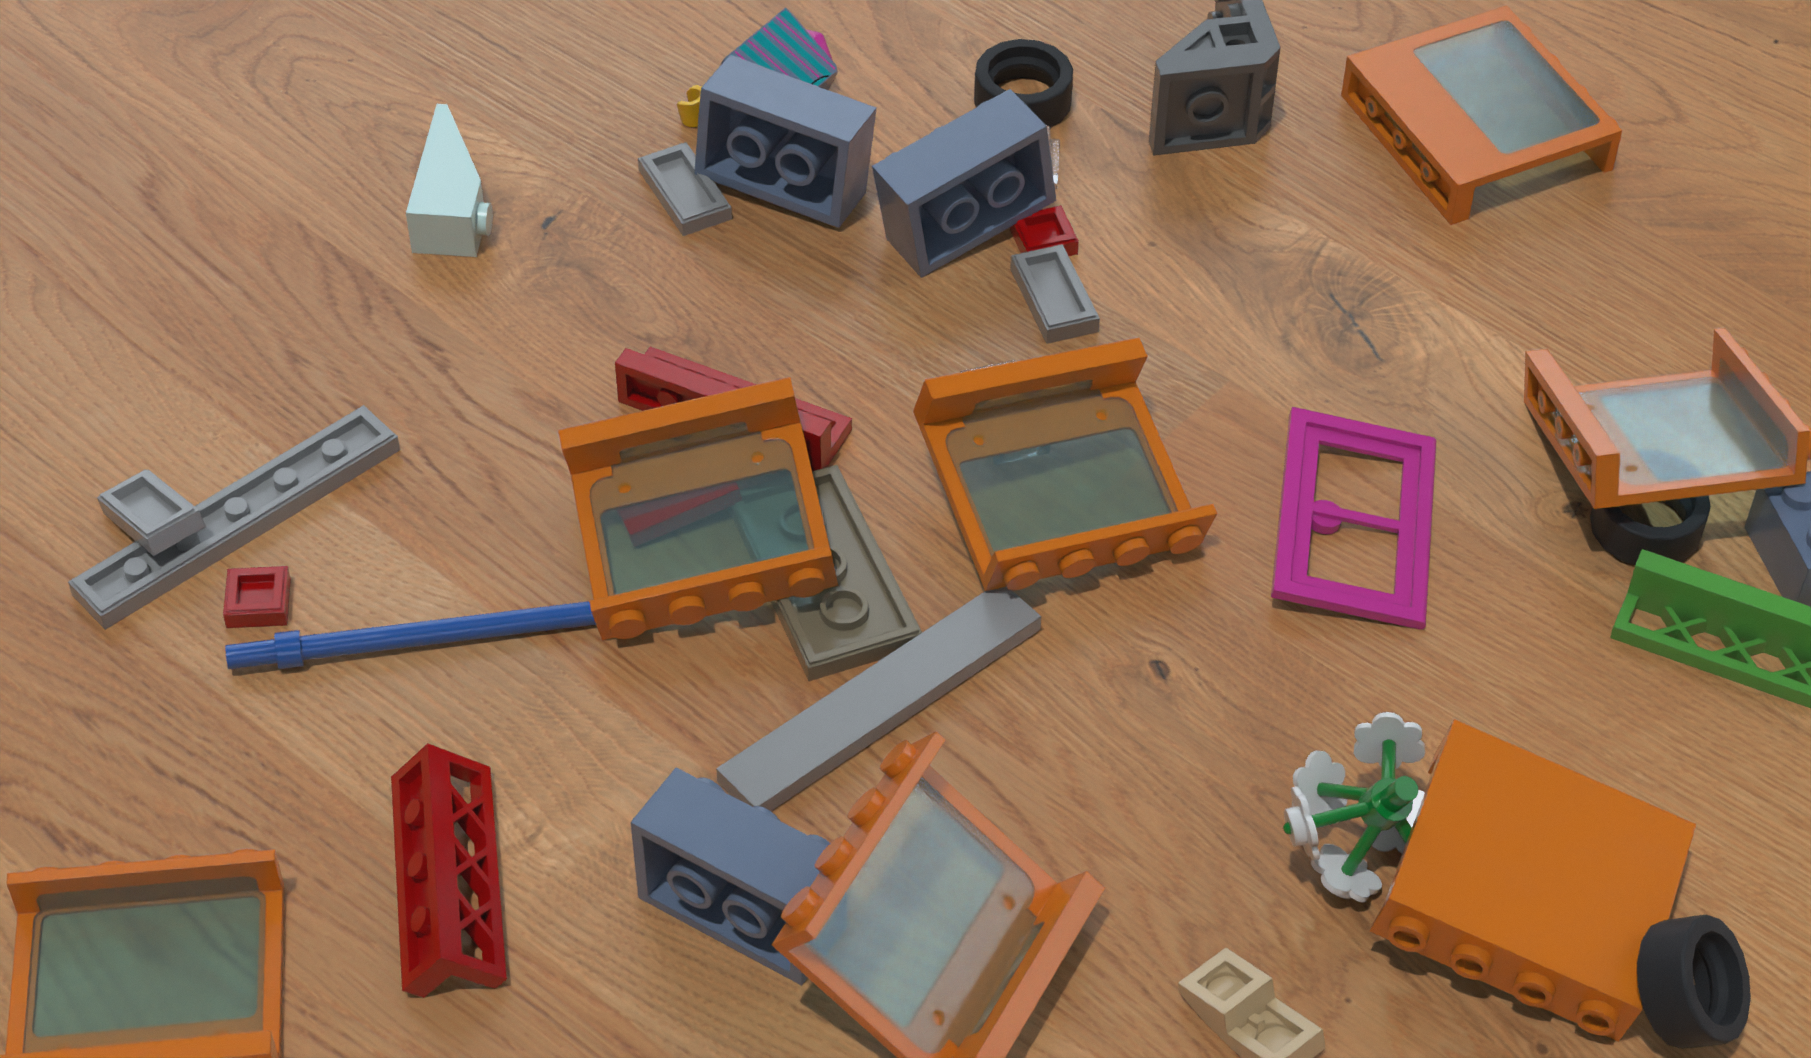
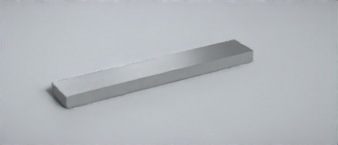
[68,405,400,630]
[716,587,1041,811]

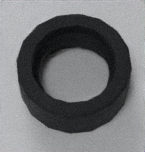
[974,39,1073,129]
[1590,456,1711,565]
[1637,914,1751,1049]

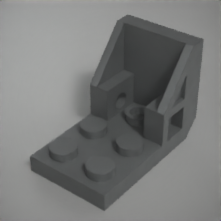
[1148,0,1281,156]

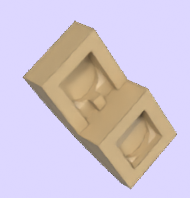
[1178,948,1325,1058]

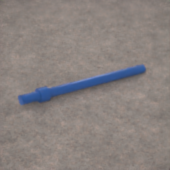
[225,601,596,669]

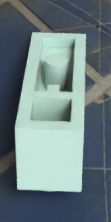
[406,104,493,257]

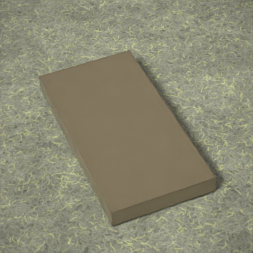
[728,465,922,681]

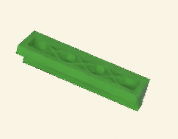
[1610,549,1811,708]

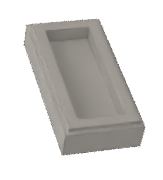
[638,142,732,236]
[1010,244,1100,344]
[97,469,206,556]

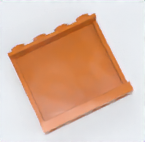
[1370,719,1696,1042]

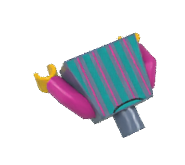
[677,7,838,127]

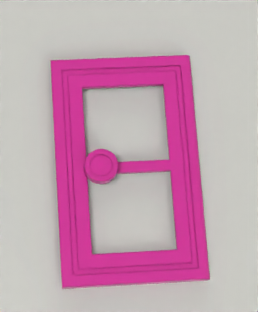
[1271,407,1436,629]

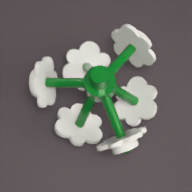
[1283,712,1425,902]

